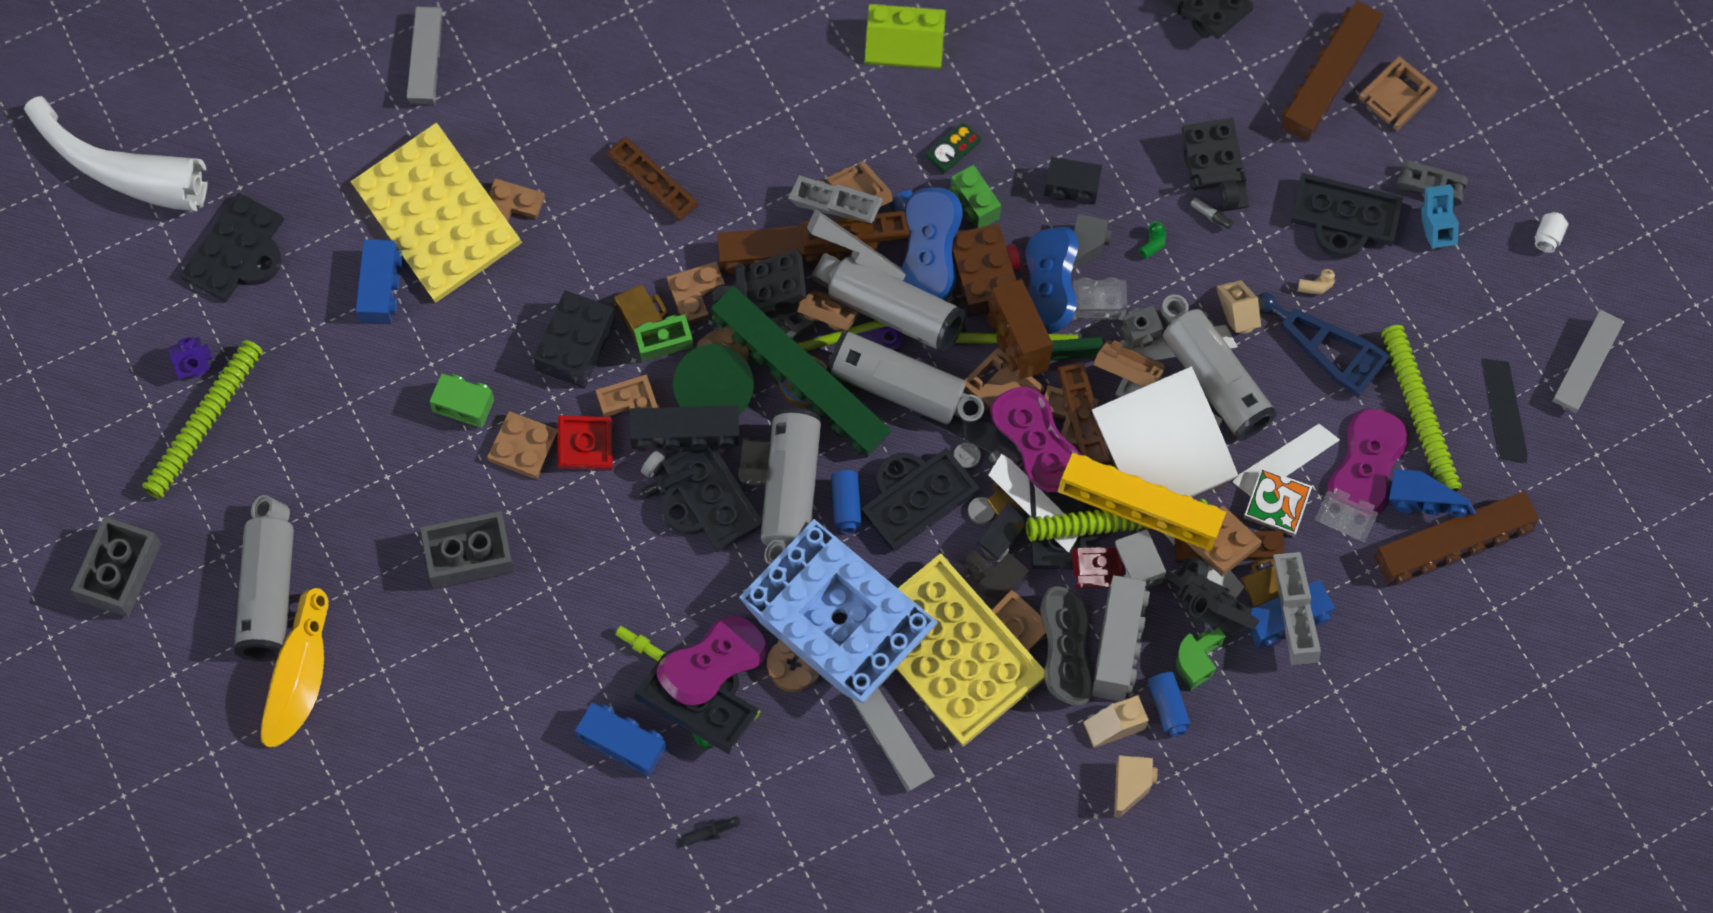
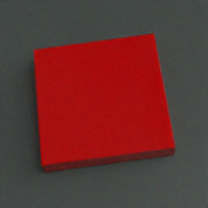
[557,415,613,471]

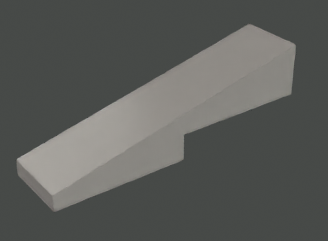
[407,7,442,105]
[788,175,883,223]
[807,209,906,281]
[1552,309,1624,413]
[1273,552,1321,665]
[851,688,934,792]

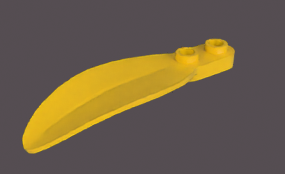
[261,588,329,747]

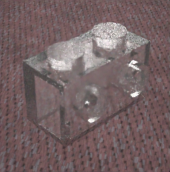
[1072,277,1127,320]
[1314,488,1378,543]

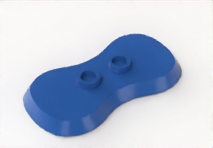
[900,187,962,300]
[1025,227,1079,334]

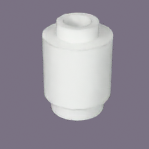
[1535,212,1568,253]

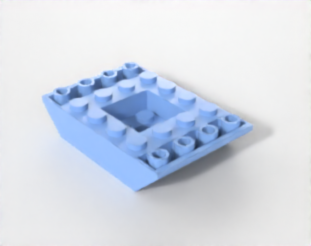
[739,519,938,703]

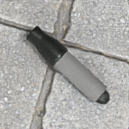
[1189,197,1233,229]

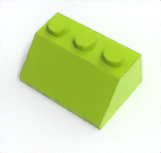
[865,4,946,70]

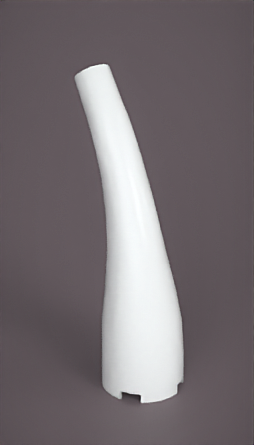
[24,96,207,211]

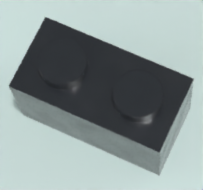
[1044,157,1102,205]

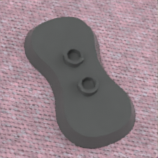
[1041,586,1093,705]

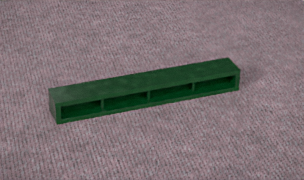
[711,285,891,457]

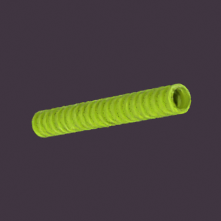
[1381,325,1462,492]
[142,340,263,499]
[1026,498,1208,542]

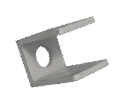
[1115,530,1166,589]

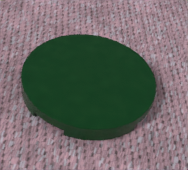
[673,344,754,415]

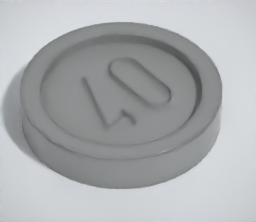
[954,443,981,470]
[968,497,995,524]

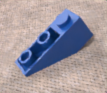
[1389,469,1476,517]

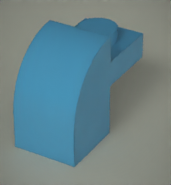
[1421,184,1459,248]

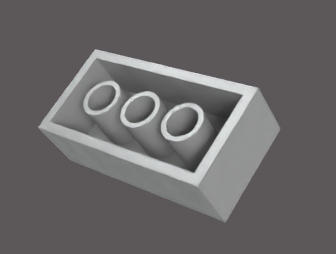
[1091,575,1150,701]

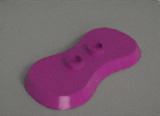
[991,387,1082,492]
[1327,408,1409,517]
[657,616,769,705]

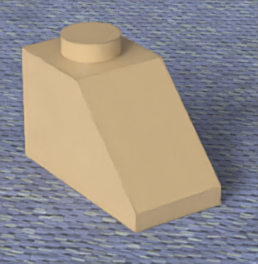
[1216,280,1261,333]
[1084,695,1149,748]
[1114,756,1157,818]

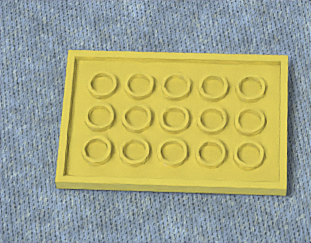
[351,122,522,303]
[896,553,1045,747]

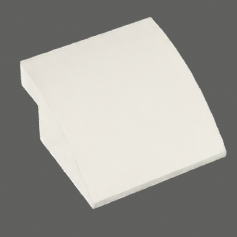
[1092,366,1238,497]

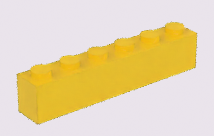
[1058,453,1226,552]

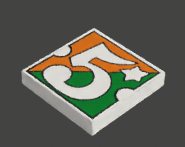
[1243,468,1312,537]

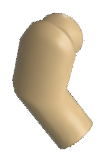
[1297,269,1335,295]

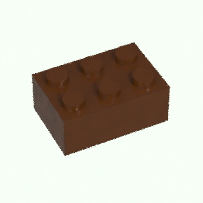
[952,223,1016,318]
[986,279,1053,380]

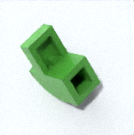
[1176,628,1225,691]

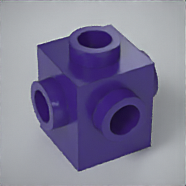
[168,337,212,379]

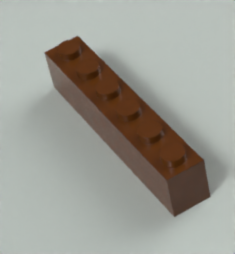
[1281,0,1384,142]
[717,226,878,274]
[1374,491,1539,585]

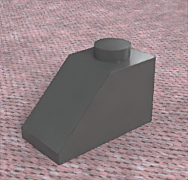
[1072,214,1112,271]

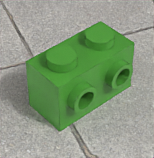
[949,165,1001,228]
[634,315,693,362]
[430,374,494,428]

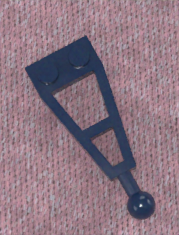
[1257,292,1390,398]

